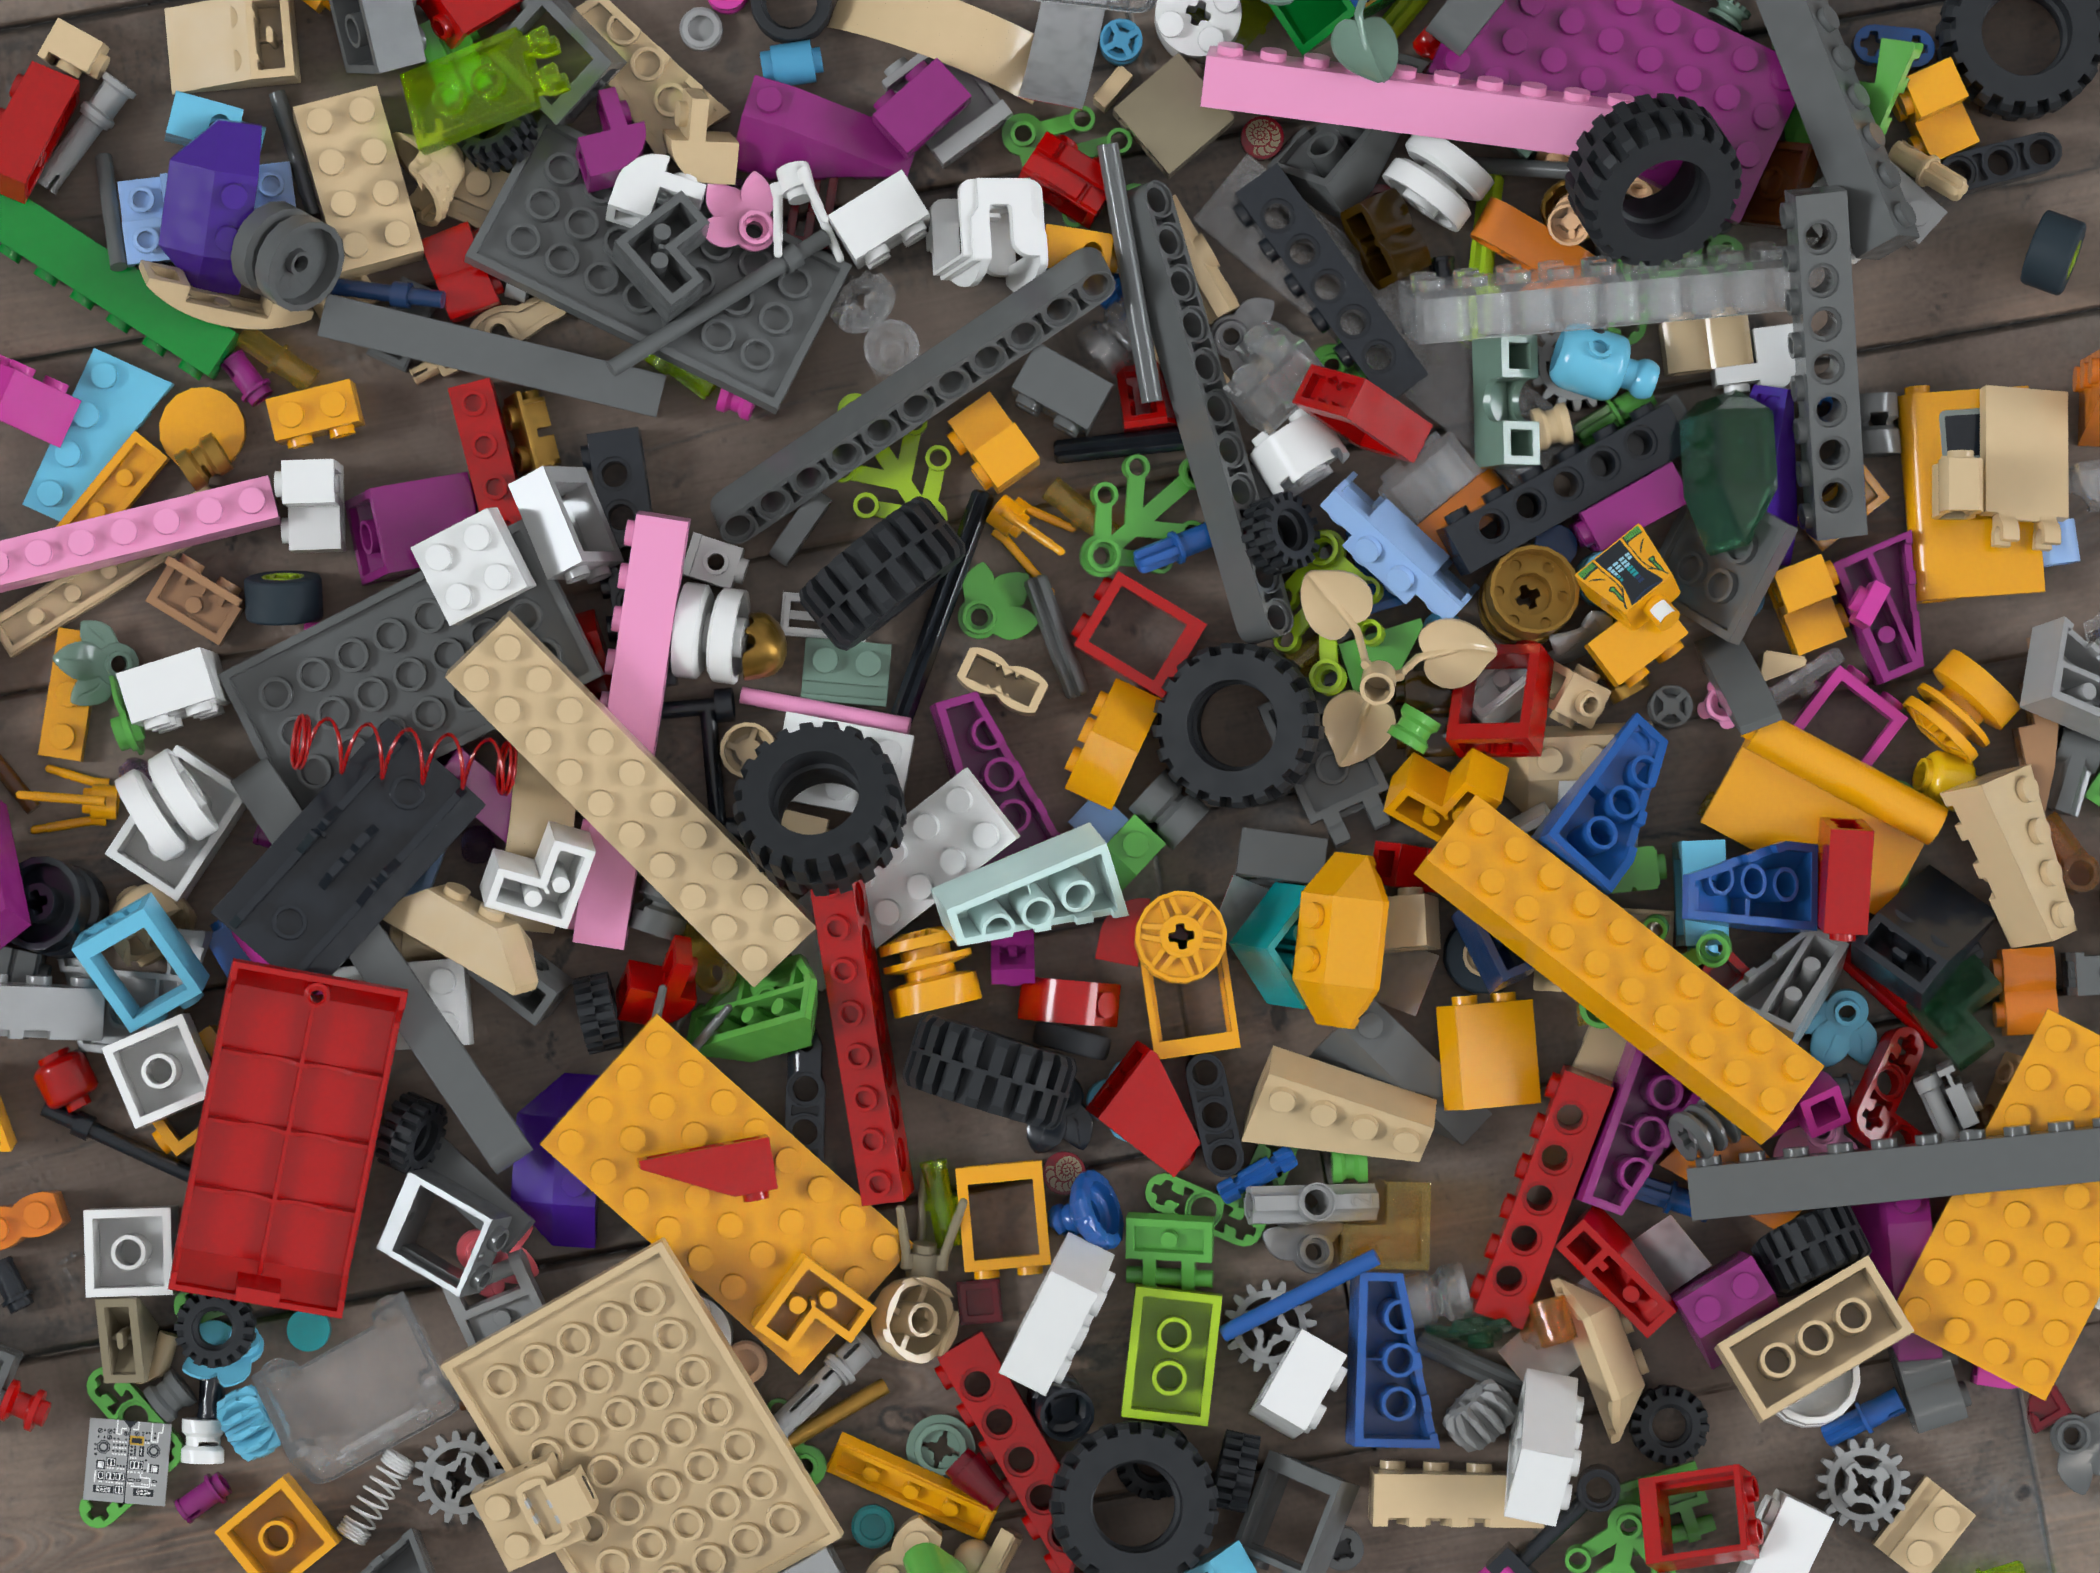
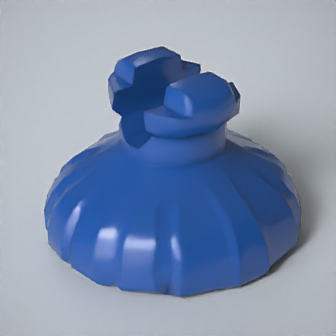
[1048,1169,1124,1250]

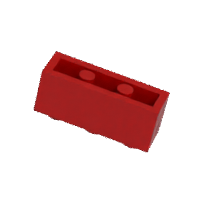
[0,61,80,204]

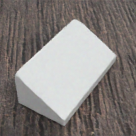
[1472,669,1527,723]

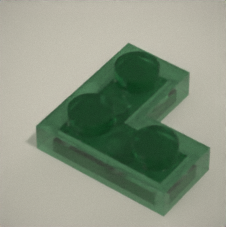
[1906,954,2003,1072]

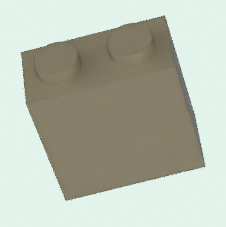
[1112,53,1235,180]

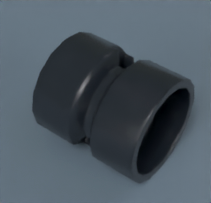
[1027,1372,1095,1442]

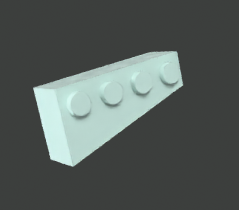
[931,822,1129,946]

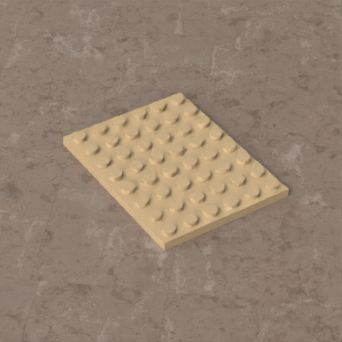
[440,1237,844,1573]

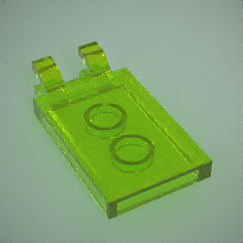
[400,25,571,155]

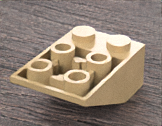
[164,0,301,95]

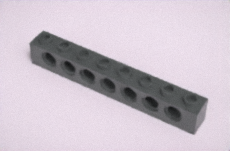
[1779,185,1868,541]

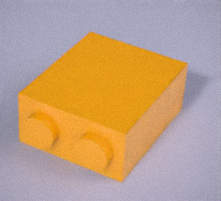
[1436,992,1541,1111]

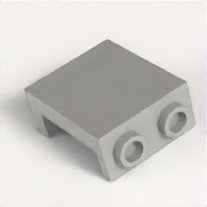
[882,53,1013,169]

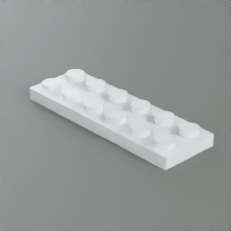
[791,767,1020,992]

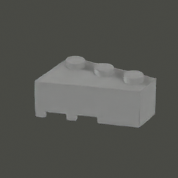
[2019,616,2100,741]
[1725,928,1850,1045]
[0,973,105,1041]

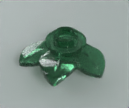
[1425,1316,1512,1349]

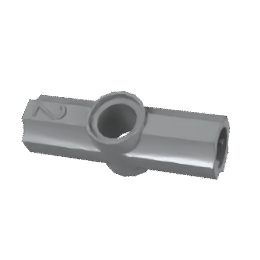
[1243,1182,1380,1225]

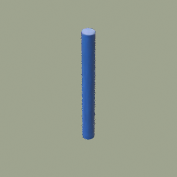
[1219,1249,1381,1342]

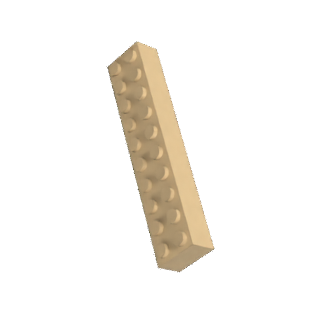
[445,610,816,987]

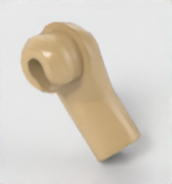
[135,1330,177,1385]

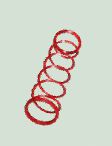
[290,714,518,796]

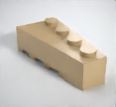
[1940,764,2077,948]
[1241,1045,1437,1162]
[1368,1459,1544,1528]

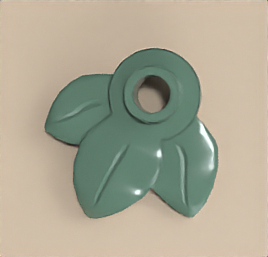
[52,620,139,706]

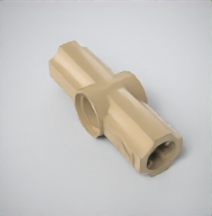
[1173,194,1240,325]

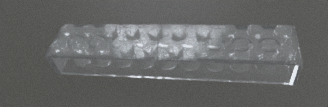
[1398,237,1825,345]

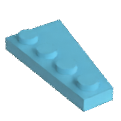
[22,348,174,521]

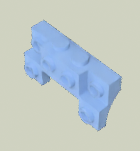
[117,161,296,267]
[1320,471,1480,619]

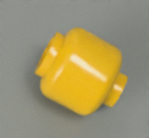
[1912,750,1979,812]

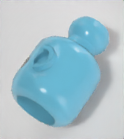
[1549,322,1660,401]

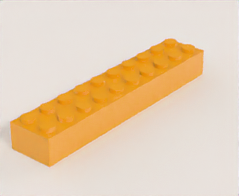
[1414,795,1824,1145]

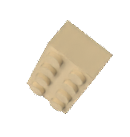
[293,85,424,279]
[1714,1255,1914,1424]

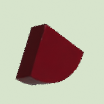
[2026,1383,2072,1434]

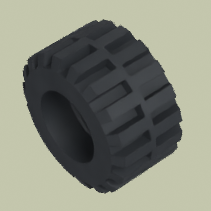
[1751,1206,1872,1298]

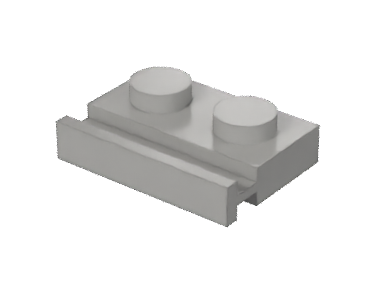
[1936,1058,1984,1129]

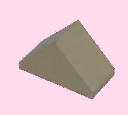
[95,1296,159,1383]

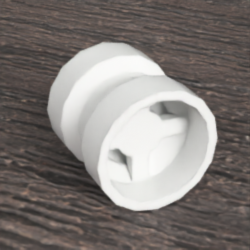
[181,1417,225,1464]

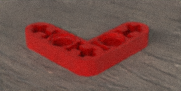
[1845,1027,1924,1148]

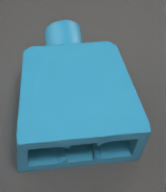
[164,91,266,152]

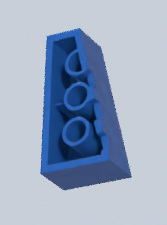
[1345,1269,1440,1449]

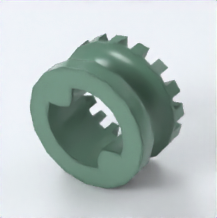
[1708,0,1752,33]

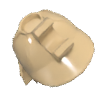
[391,120,465,227]

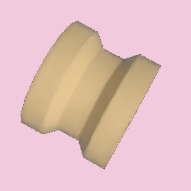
[1530,402,1574,451]

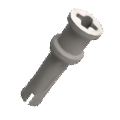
[37,71,137,195]
[773,1331,882,1439]

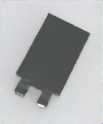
[1257,672,1391,849]

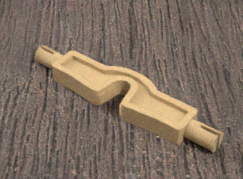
[409,296,568,386]

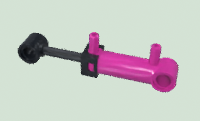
[1478,1464,1621,1573]

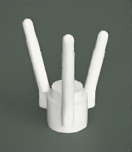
[769,161,844,263]

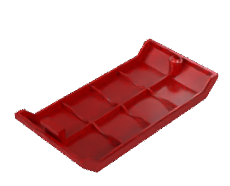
[168,958,408,1319]

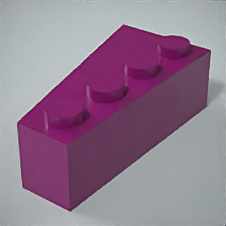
[1573,1041,1700,1216]

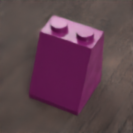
[344,472,477,586]
[1669,1250,1780,1370]

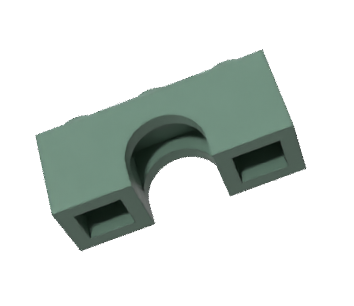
[1472,333,1540,469]

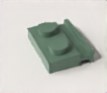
[800,637,892,707]

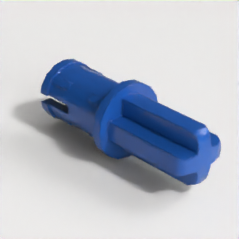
[1133,522,1213,574]
[1634,1176,1708,1223]
[1821,1387,1907,1446]

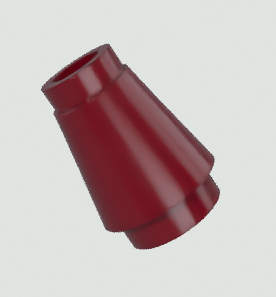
[945,1448,1010,1512]

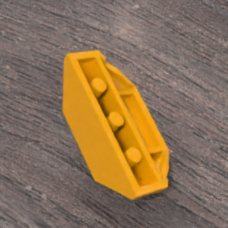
[1292,852,1389,1029]

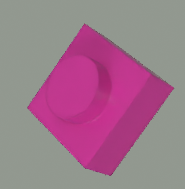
[1848,580,1891,630]

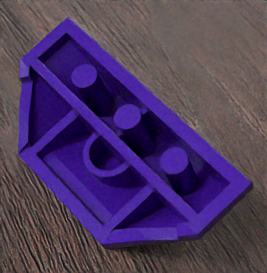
[158,119,262,295]
[511,1073,600,1248]

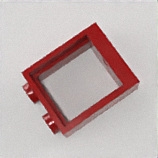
[1292,364,1433,464]
[1071,571,1207,699]
[1445,640,1554,758]
[1638,1464,1764,1573]

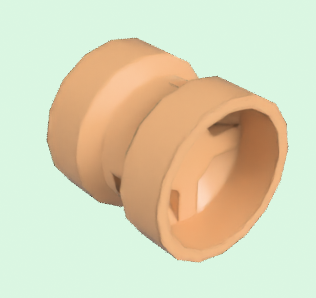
[1547,194,1588,246]

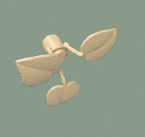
[1301,570,1497,767]

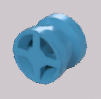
[1100,18,1143,66]

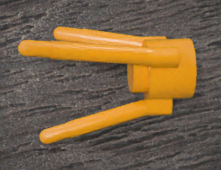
[986,494,1076,595]
[16,764,120,834]

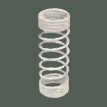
[337,1448,415,1546]

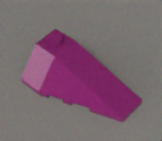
[736,75,916,181]
[1851,1198,1943,1362]

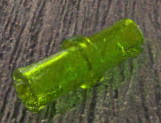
[919,1158,962,1249]

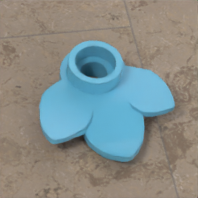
[1805,989,1877,1068]
[182,1320,264,1387]

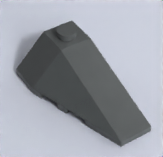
[1267,53,1431,219]
[1308,999,1492,1145]

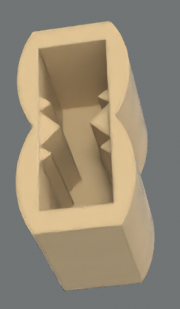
[1658,306,1754,377]
[1932,450,1983,520]
[957,647,1048,716]
[865,1513,943,1573]

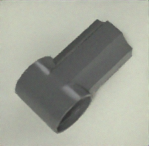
[2046,726,2100,817]

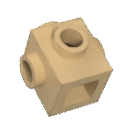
[1548,660,1612,729]

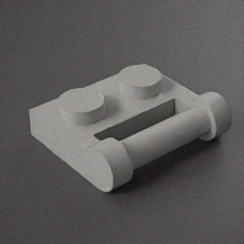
[1913,1070,1966,1141]
[442,1249,546,1347]

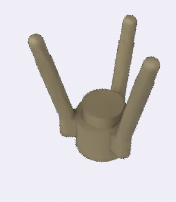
[896,1172,968,1280]

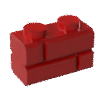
[1018,131,1107,229]

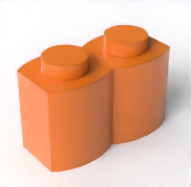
[1990,946,2059,1036]
[0,1190,71,1250]

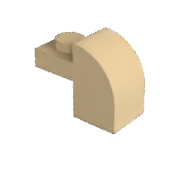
[663,88,739,185]

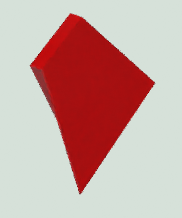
[1115,362,1178,433]

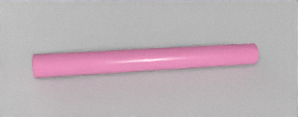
[739,687,912,734]

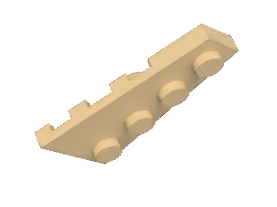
[575,0,731,155]

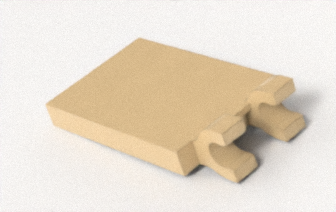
[1980,385,2069,552]

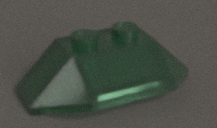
[1680,390,1778,556]

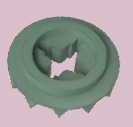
[906,1414,975,1480]

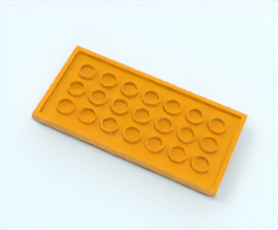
[1896,1009,2100,1401]
[539,1014,914,1375]

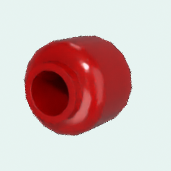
[33,1046,99,1113]

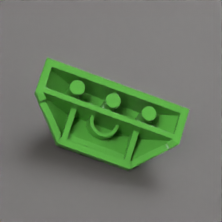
[687,954,818,1062]

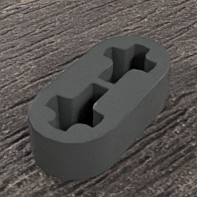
[769,492,833,567]

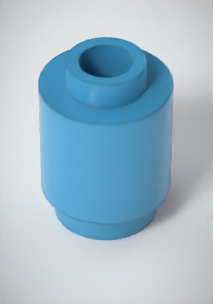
[760,39,824,86]

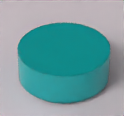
[287,1311,332,1352]
[851,1504,895,1549]

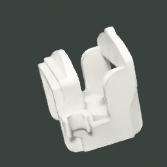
[926,178,1048,292]

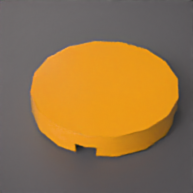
[159,387,246,466]

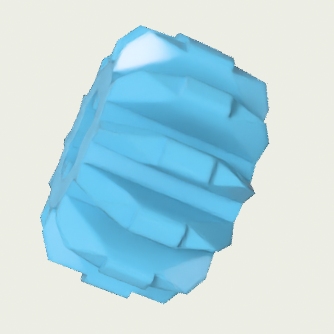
[217,1385,283,1462]

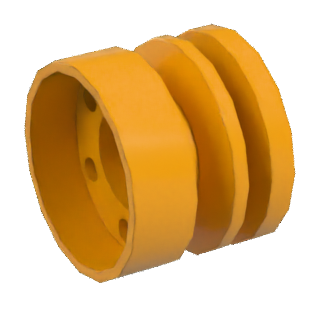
[1902,649,2021,764]
[1134,891,1227,984]
[878,926,982,1019]

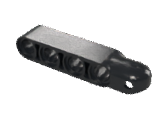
[785,1027,826,1164]

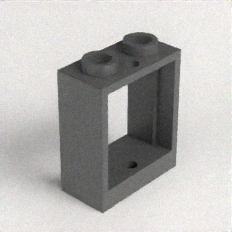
[486,0,627,125]
[376,1168,513,1297]
[1234,1450,1360,1573]

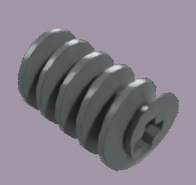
[1668,1099,1749,1161]

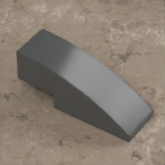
[1694,634,1782,735]

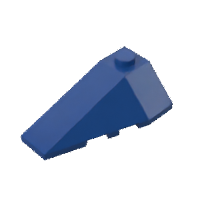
[1531,713,1668,895]
[1682,841,1818,934]

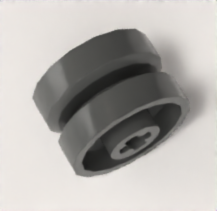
[231,201,345,312]

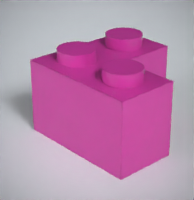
[0,355,81,448]

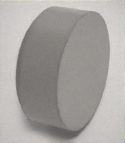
[679,7,723,52]

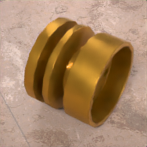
[1477,545,1580,644]

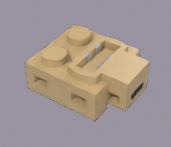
[470,1451,600,1572]

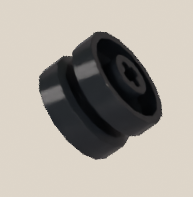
[11,856,109,959]

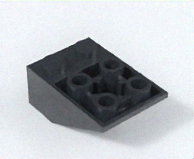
[1851,864,1997,1012]

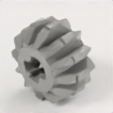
[1442,1379,1518,1453]

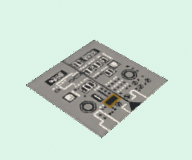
[83,1417,172,1507]

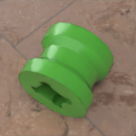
[1387,703,1441,755]
[1330,1152,1368,1184]

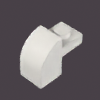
[605,154,706,228]
[1710,323,1796,395]

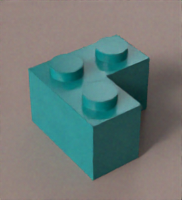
[1229,882,1307,1009]

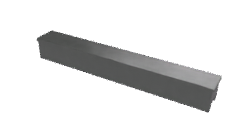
[317,294,666,417]

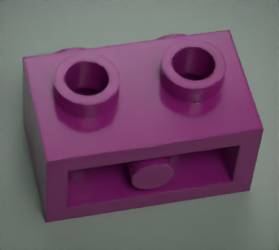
[872,57,972,160]

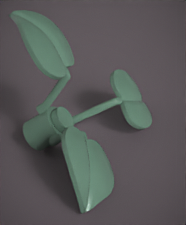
[1261,0,1398,83]

